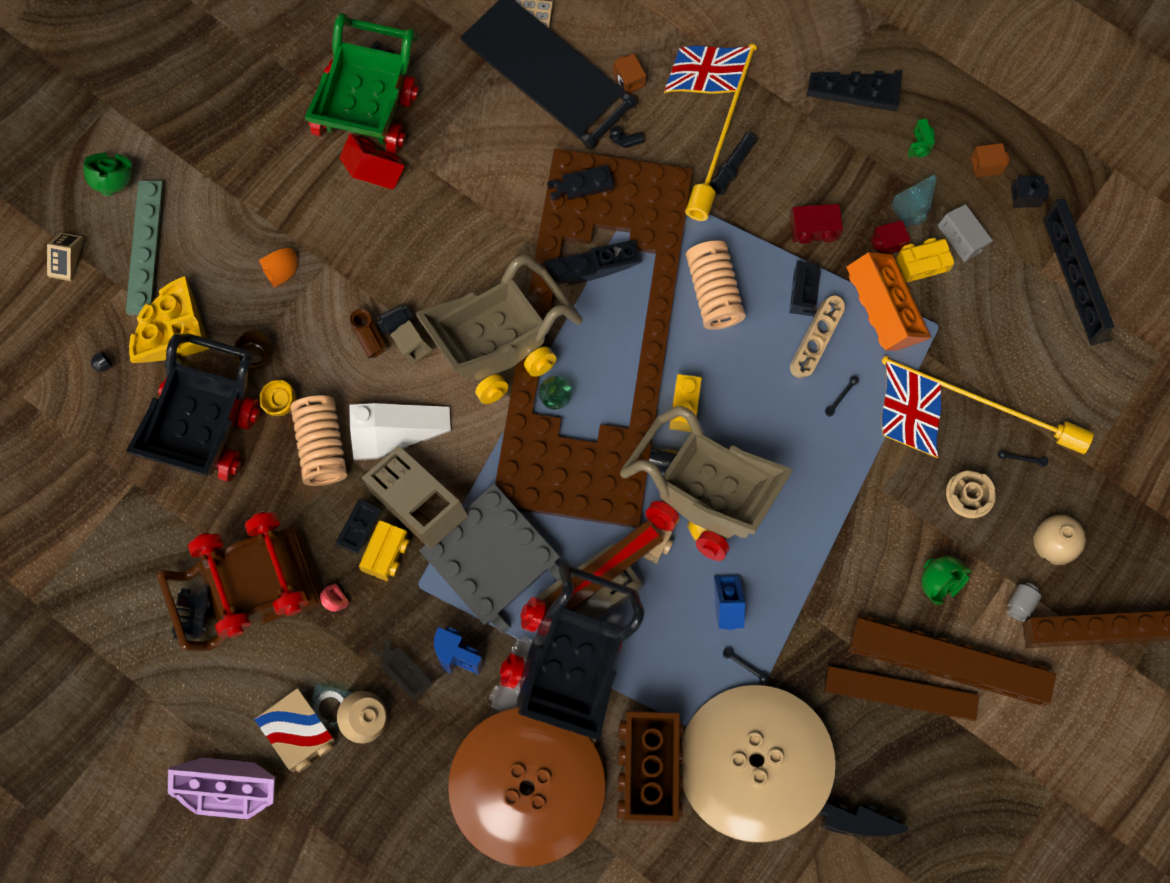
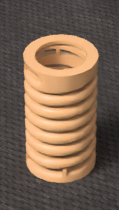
[686,240,746,330]
[291,395,347,486]

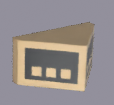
[47,232,84,281]

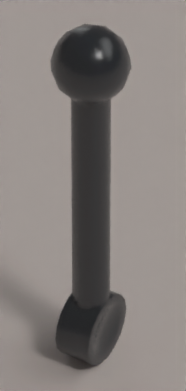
[825,376,859,417]
[998,450,1048,467]
[723,648,769,683]

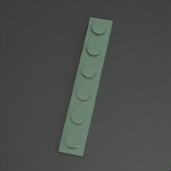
[126,181,164,315]

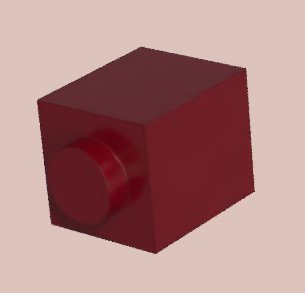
[871,220,911,255]

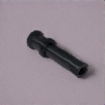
[709,132,758,196]

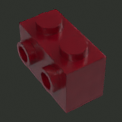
[789,204,843,244]

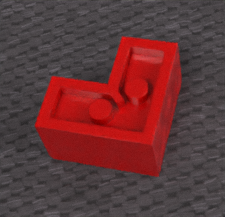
[339,134,405,190]

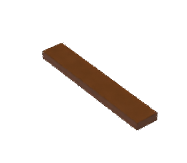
[824,666,979,721]

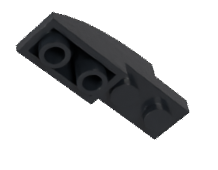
[542,240,642,286]
[818,803,908,838]

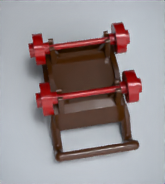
[157,512,324,652]

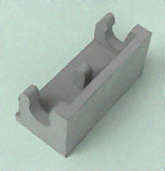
[938,204,993,262]

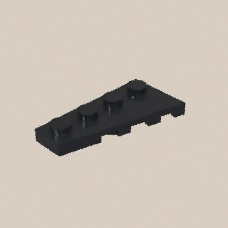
[807,70,903,112]

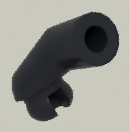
[609,126,644,148]

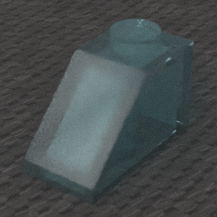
[891,175,937,228]

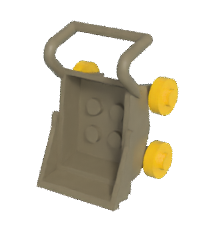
[416,255,583,404]

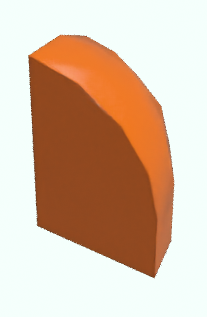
[259,248,298,288]

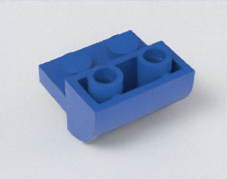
[434,627,483,675]

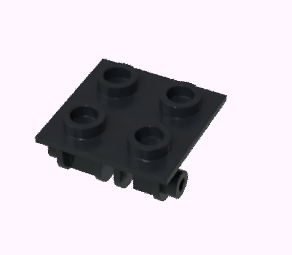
[171,585,211,641]

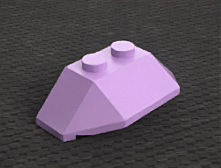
[168,757,275,819]

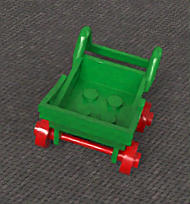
[305,13,420,154]

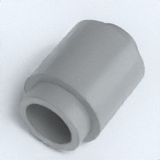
[1007,583,1041,622]

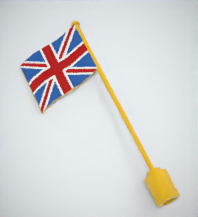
[664,43,757,221]
[881,356,1094,458]

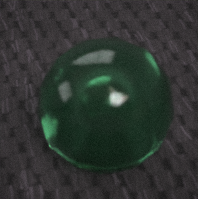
[539,376,572,410]

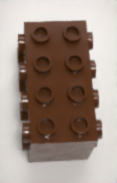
[617,712,683,827]

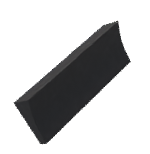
[1043,198,1115,346]

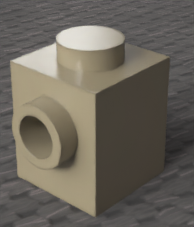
[390,320,432,364]

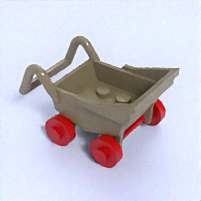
[620,406,794,561]

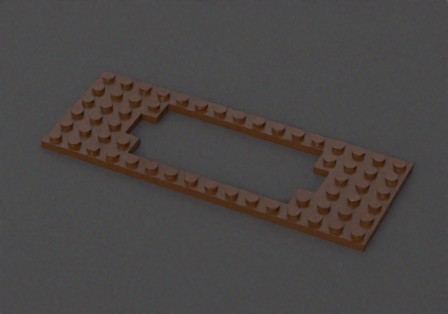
[495,148,692,529]

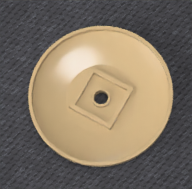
[679,685,835,843]

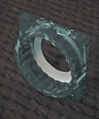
[310,685,352,730]

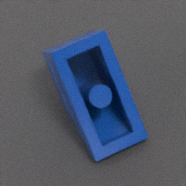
[714,575,745,630]

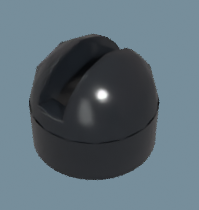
[90,351,113,372]

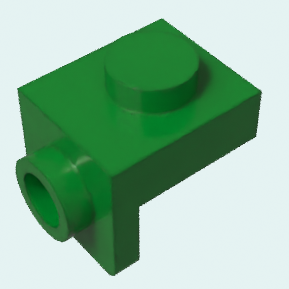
[907,118,935,158]

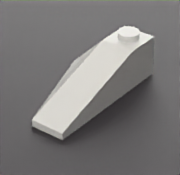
[350,403,451,460]

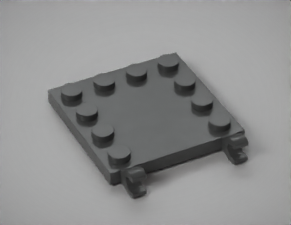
[419,484,561,634]

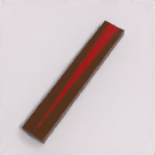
[538,520,663,629]

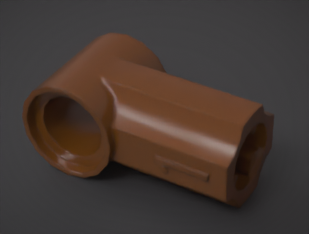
[350,309,387,359]

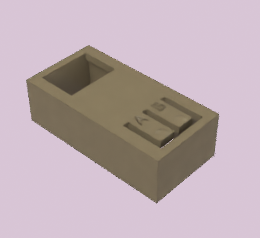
[362,445,468,550]
[536,544,643,620]

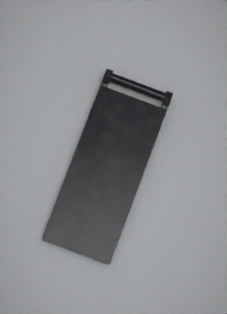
[461,0,638,150]

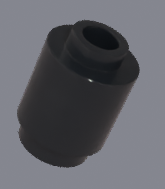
[377,304,414,337]
[649,447,679,473]

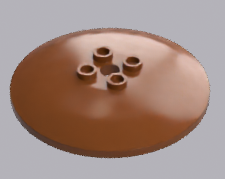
[448,708,605,866]

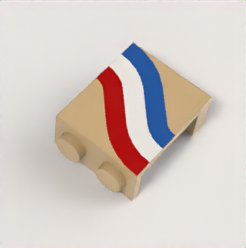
[254,688,336,773]

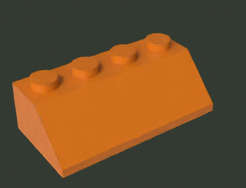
[846,252,931,351]

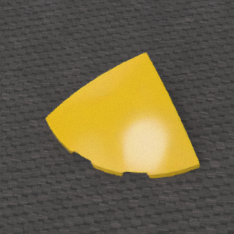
[129,276,209,363]

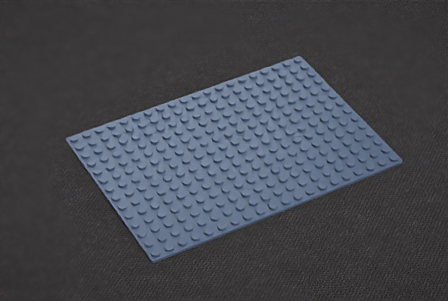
[418,204,939,727]

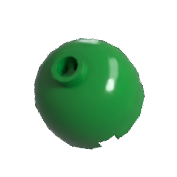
[83,153,132,196]
[921,556,972,605]

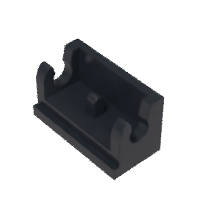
[789,260,821,317]
[334,498,381,555]

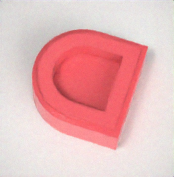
[319,583,349,612]

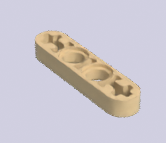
[790,296,845,378]

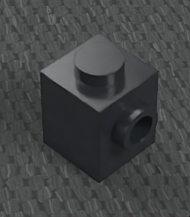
[1010,176,1049,208]

